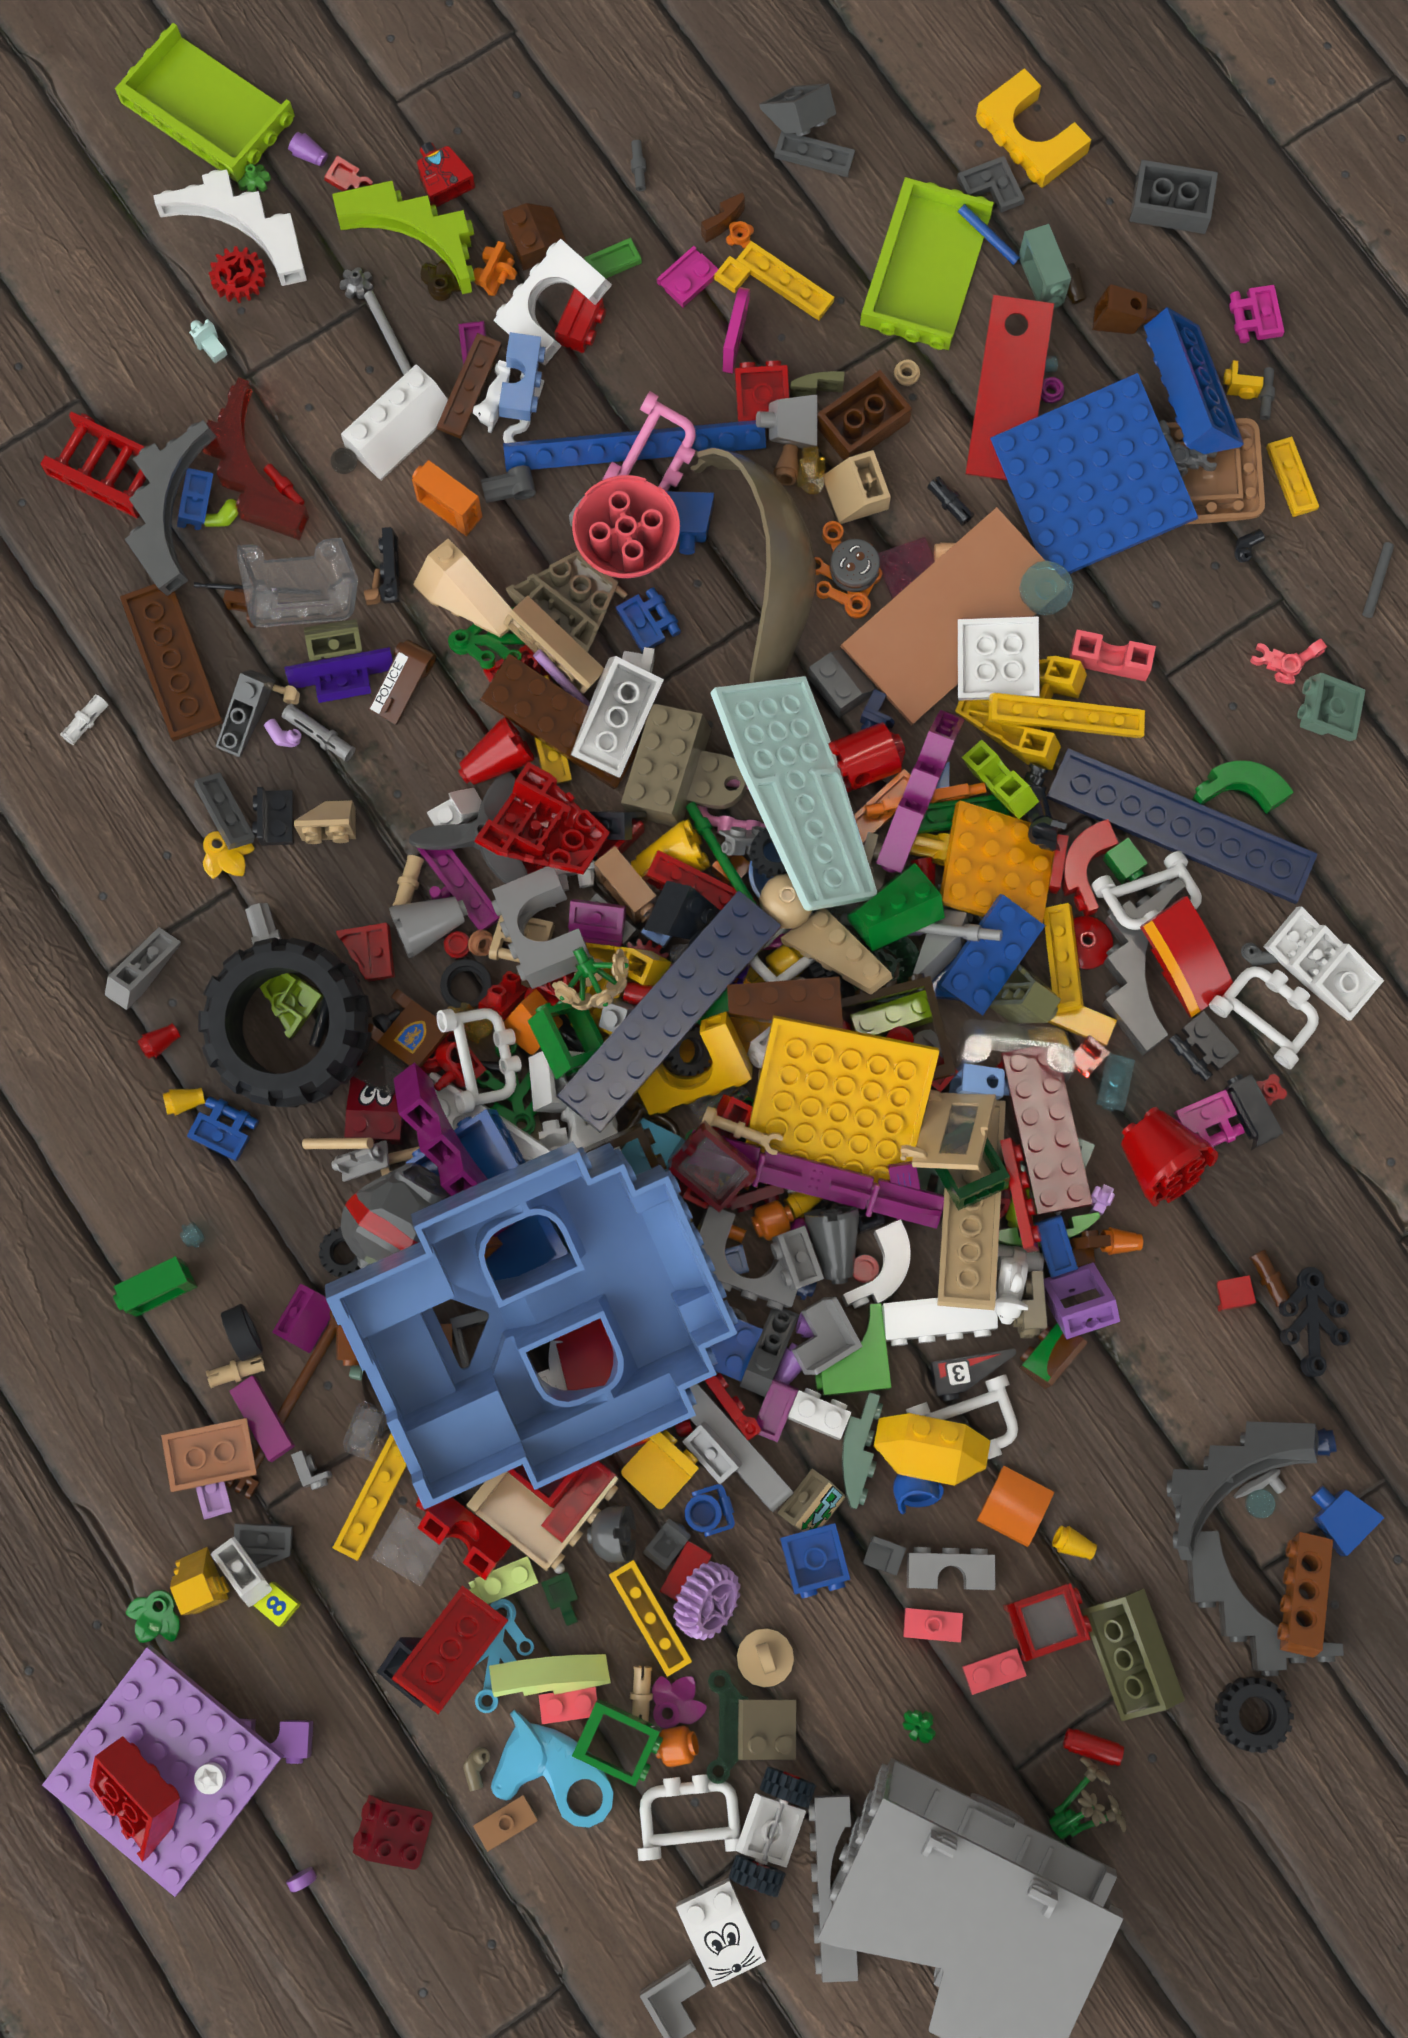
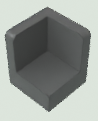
[863,1536,906,1576]

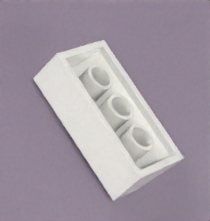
[341,364,448,481]
[882,1292,998,1346]

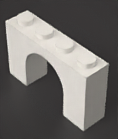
[493,239,612,365]

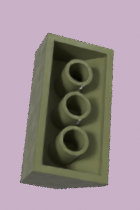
[1081,1589,1185,1721]

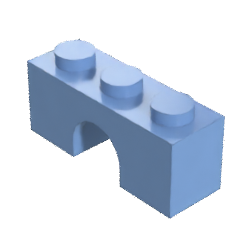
[499,332,546,421]

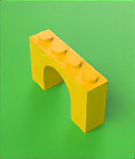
[976,68,1091,188]
[638,1011,753,1115]

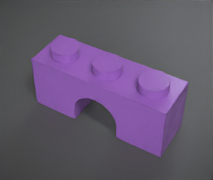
[240,1719,313,1764]

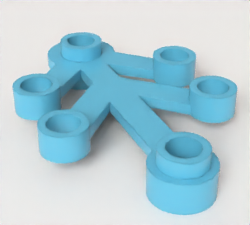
[469,1599,534,1713]

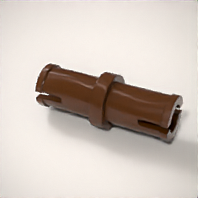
[1249,1249,1290,1307]

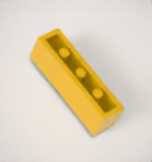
[609,1560,692,1677]

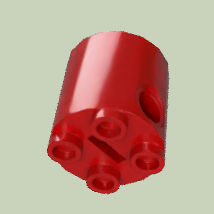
[828,722,906,793]

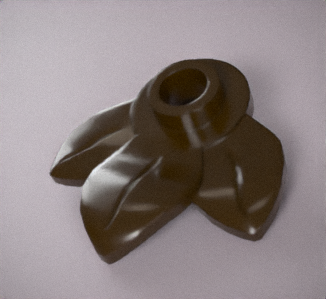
[420,259,461,301]

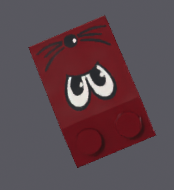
[344,1061,408,1145]

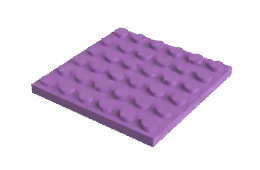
[42,1645,284,1897]

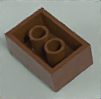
[817,370,912,461]

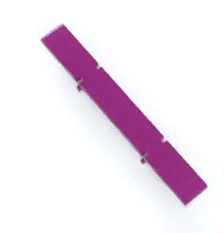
[687,1129,944,1229]

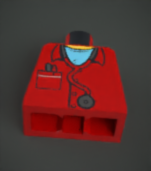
[417,142,475,207]

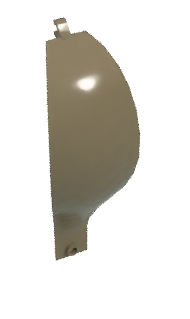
[690,448,816,683]

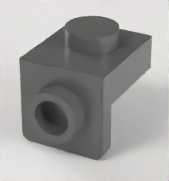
[643,1519,691,1571]

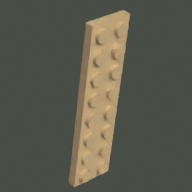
[937,1100,1006,1310]

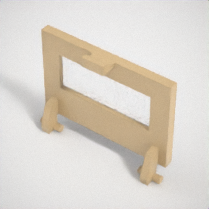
[900,1089,996,1170]

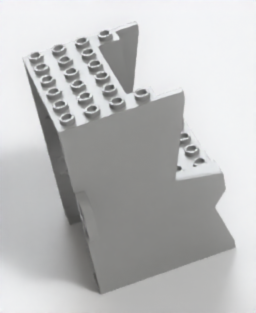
[818,1758,1124,2038]

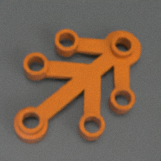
[815,521,882,618]

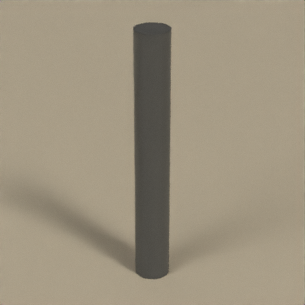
[1362,542,1394,618]

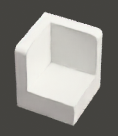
[622,647,655,673]

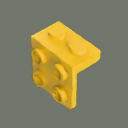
[621,1429,699,1509]

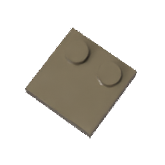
[738,1699,796,1760]

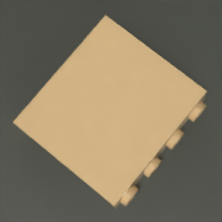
[466,1472,619,1572]

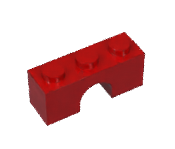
[417,1497,512,1580]

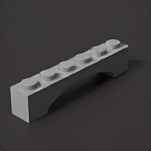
[808,1794,858,1982]

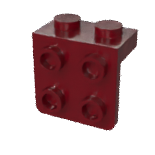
[353,1795,433,1870]

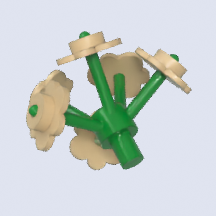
[552,947,629,1010]

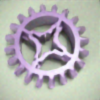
[673,1561,741,1641]

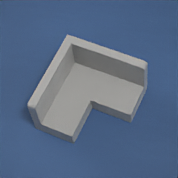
[792,1297,863,1375]
[640,1959,706,2038]

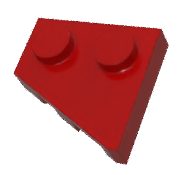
[336,923,395,982]

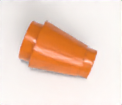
[1100,1227,1143,1255]

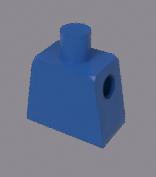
[666,491,714,555]
[1311,1485,1384,1556]

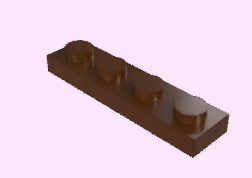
[437,333,502,439]

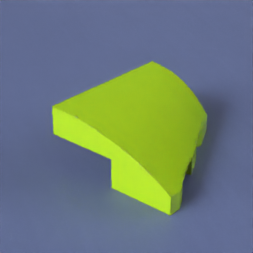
[260,973,324,1038]

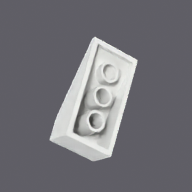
[571,656,664,778]

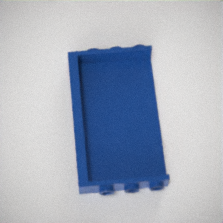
[406,1109,570,1281]

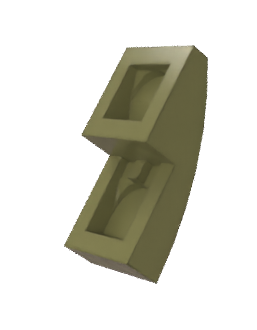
[790,371,845,398]

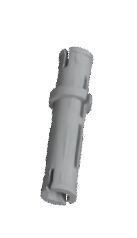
[282,703,356,762]

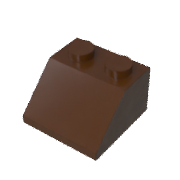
[502,203,568,271]

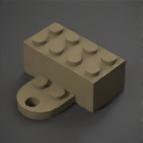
[621,703,747,826]

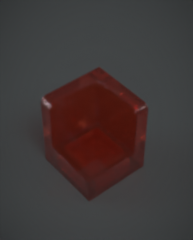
[1067,1035,1110,1079]

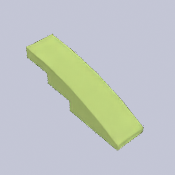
[489,1654,611,1697]

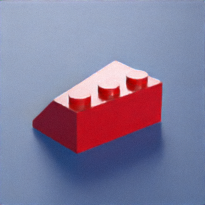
[89,1736,180,1862]

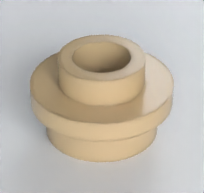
[894,360,920,386]

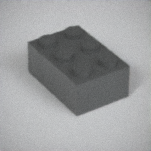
[1129,160,1218,234]

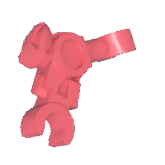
[1250,639,1327,684]

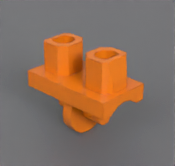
[473,241,517,296]

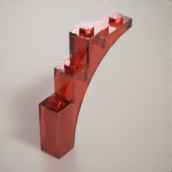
[202,377,309,540]

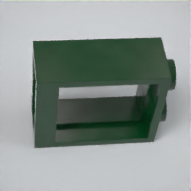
[934,1124,1010,1211]

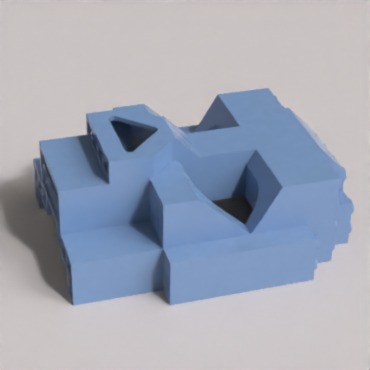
[325,1141,738,1510]

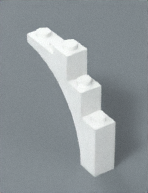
[153,169,307,286]

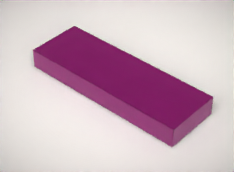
[229,1375,295,1462]

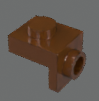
[223,589,263,628]
[1069,1230,1111,1267]

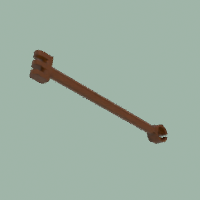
[225,1310,341,1500]

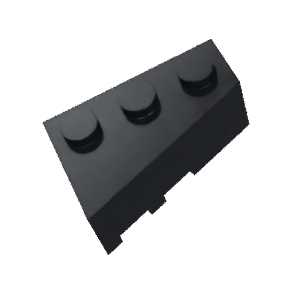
[644,881,721,940]

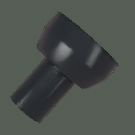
[372,1008,401,1033]

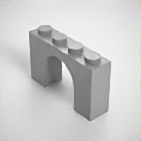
[491,866,591,989]
[697,1205,813,1311]

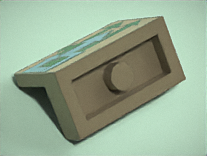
[778,1468,846,1532]

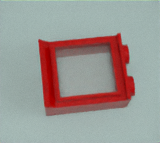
[1003,1583,1092,1662]

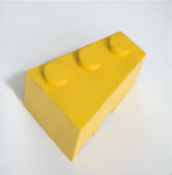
[170,1547,230,1615]

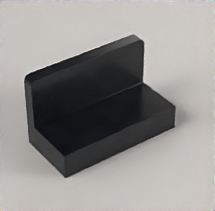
[589,811,646,840]

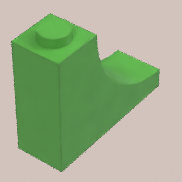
[815,1303,891,1397]

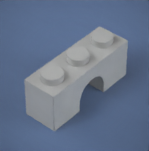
[907,1547,995,1590]

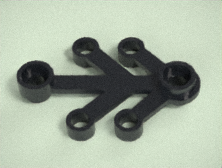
[1279,1267,1350,1377]

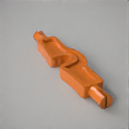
[865,782,986,817]

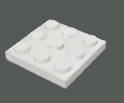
[958,617,1040,701]

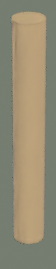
[302,1138,374,1149]

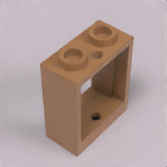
[594,847,657,926]

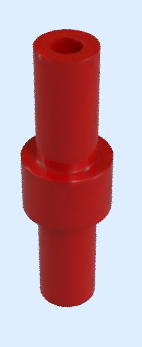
[264,463,305,508]

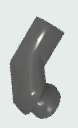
[1241,943,1278,966]

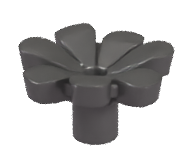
[340,267,374,299]

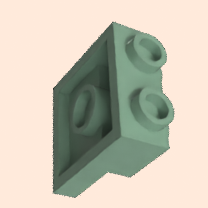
[1297,673,1365,741]

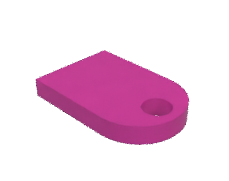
[723,287,750,374]

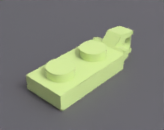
[469,1556,539,1604]

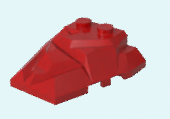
[474,762,610,875]

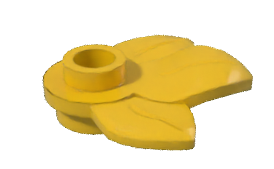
[203,831,254,879]

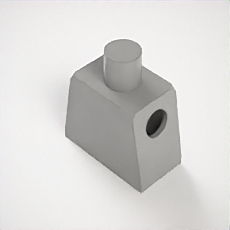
[756,395,817,449]

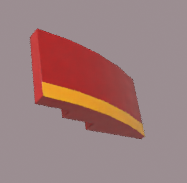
[1140,896,1233,1018]

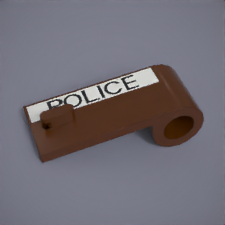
[368,639,437,725]

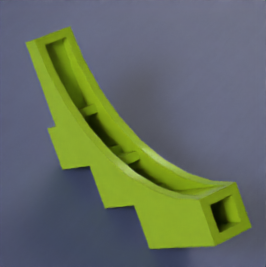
[332,181,475,294]

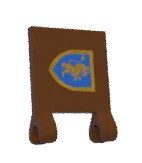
[368,989,450,1068]

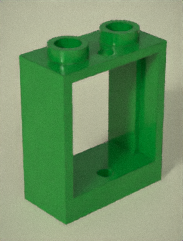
[527,1001,604,1080]
[113,1256,197,1317]
[572,1698,663,1786]

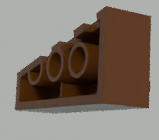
[727,977,843,1029]

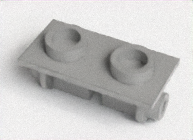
[719,826,765,856]
[332,1140,389,1182]

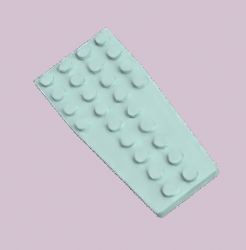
[711,676,877,911]

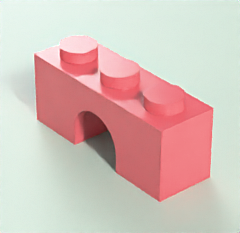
[1069,629,1156,682]

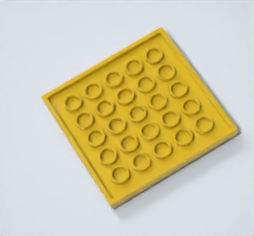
[745,1015,939,1183]

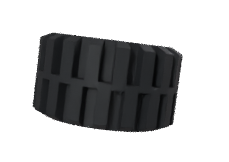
[1214,1677,1294,1753]

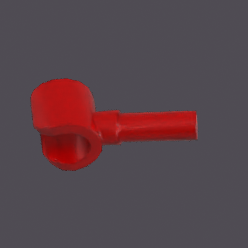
[675,1419,693,1437]

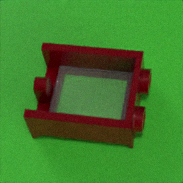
[668,1120,757,1213]

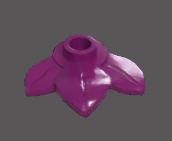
[652,1676,707,1728]

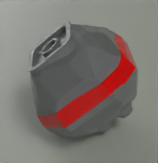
[341,1163,451,1268]

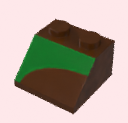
[1019,1323,1088,1390]

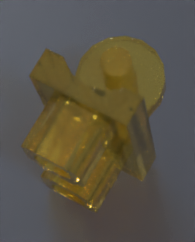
[797,446,826,495]
[447,1002,493,1044]

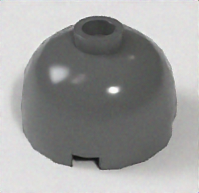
[587,1505,636,1563]

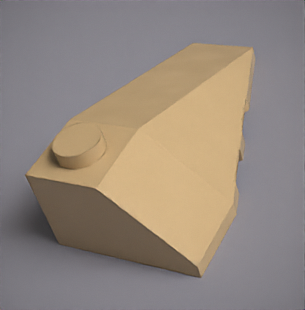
[413,539,512,638]

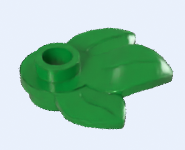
[126,1590,180,1643]

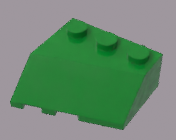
[846,863,945,951]

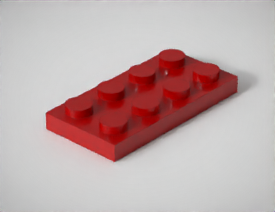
[392,1585,508,1715]

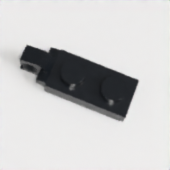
[378,527,400,604]

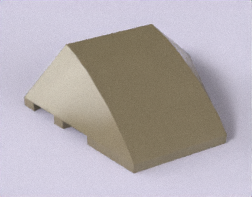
[506,551,618,652]

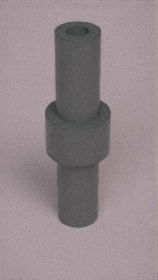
[631,140,647,191]
[1259,367,1275,420]

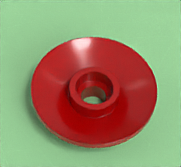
[1073,916,1113,970]

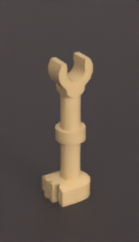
[701,1106,783,1155]

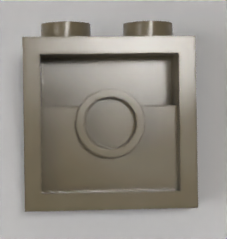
[1012,1271,1047,1339]

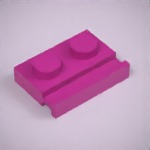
[657,246,718,308]

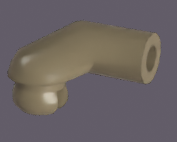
[463,1747,490,1792]

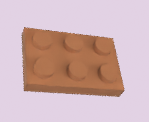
[161,1418,257,1492]

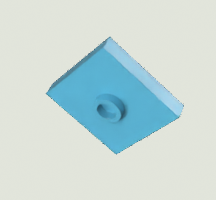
[621,1118,685,1176]

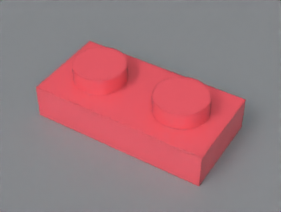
[962,1648,1027,1695]
[538,1686,598,1724]

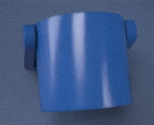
[685,1484,735,1537]

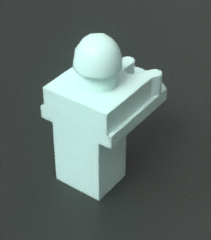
[189,319,228,364]

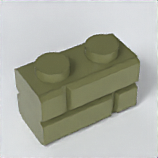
[304,619,362,661]

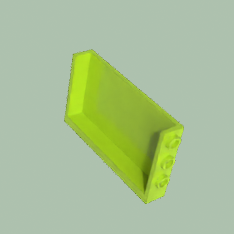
[115,23,295,182]
[860,177,994,350]

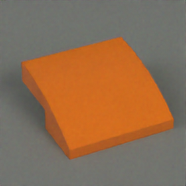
[977,1466,1054,1547]

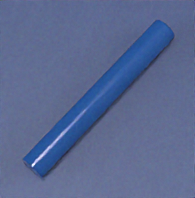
[958,204,1021,265]

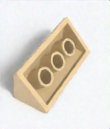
[504,596,604,694]

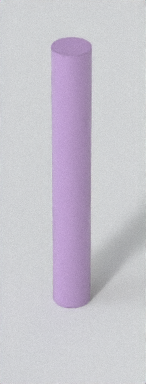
[533,649,590,707]

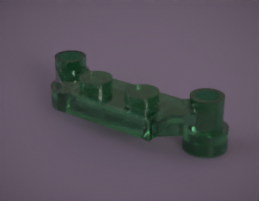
[707,1669,748,1784]

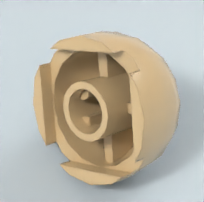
[759,873,812,929]

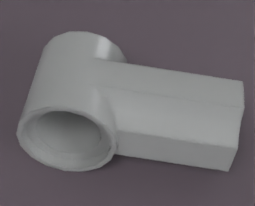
[245,903,282,945]

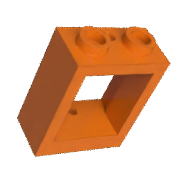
[412,460,483,536]

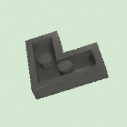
[957,156,1025,213]

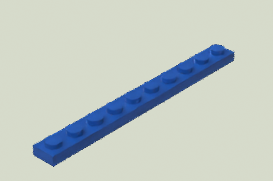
[503,420,766,472]

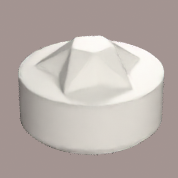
[194,1762,226,1794]

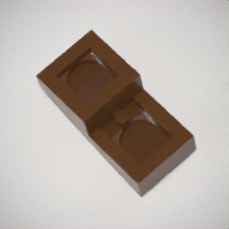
[701,192,745,243]

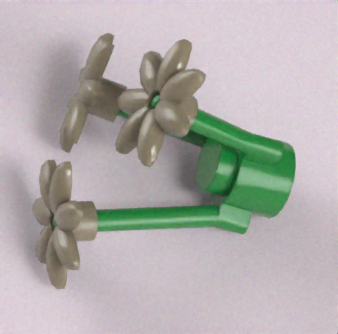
[1049,1756,1126,1839]

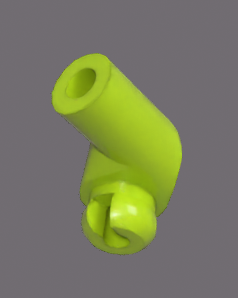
[204,499,240,527]

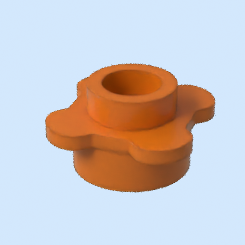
[726,221,754,248]

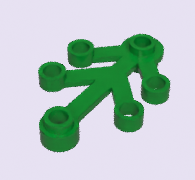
[448,607,525,669]
[476,1043,537,1135]

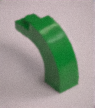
[1192,761,1294,814]

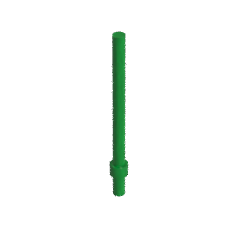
[686,802,757,905]

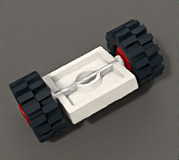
[728,1766,816,1897]

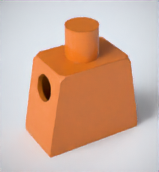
[504,989,563,1055]

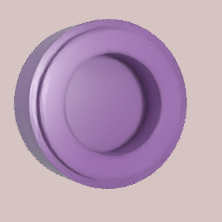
[286,1867,317,1892]

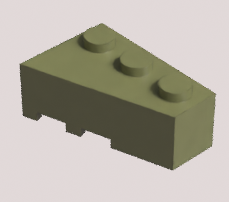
[989,964,1061,1023]

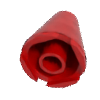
[458,717,535,785]

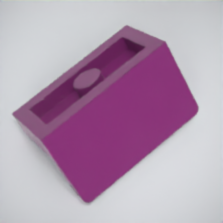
[272,1283,331,1353]

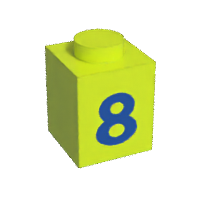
[253,1582,302,1627]

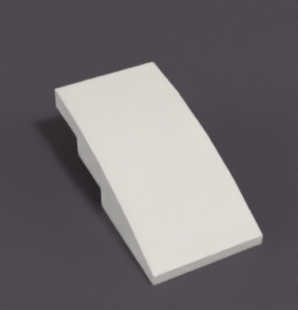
[1263,907,1384,1021]

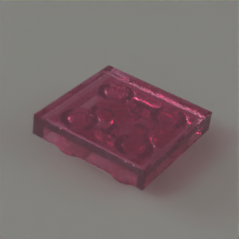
[878,537,935,599]

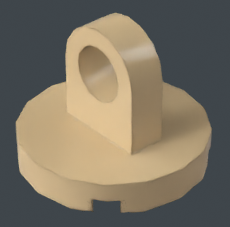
[737,1628,794,1687]

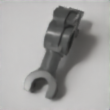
[1159,420,1217,477]

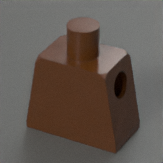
[1092,284,1158,334]

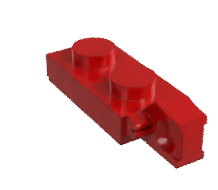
[704,1373,762,1441]

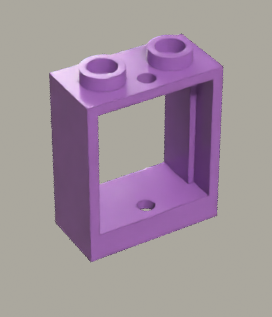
[1044,1262,1120,1339]

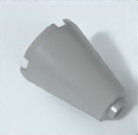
[389,896,468,958]

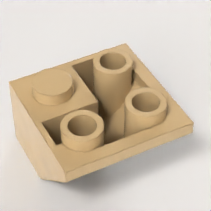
[294,800,356,844]

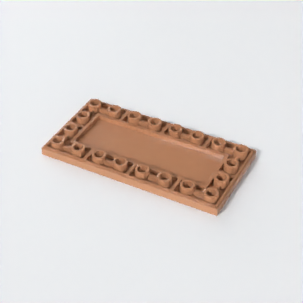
[840,507,1068,726]

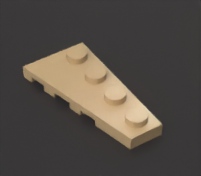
[781,908,893,995]

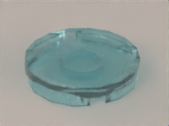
[1019,561,1074,615]

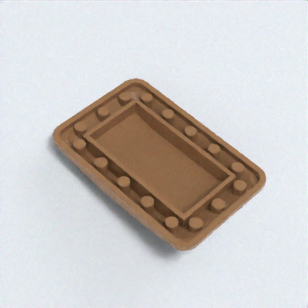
[1167,418,1265,525]

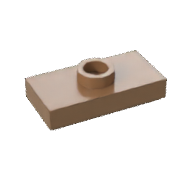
[473,1794,538,1852]

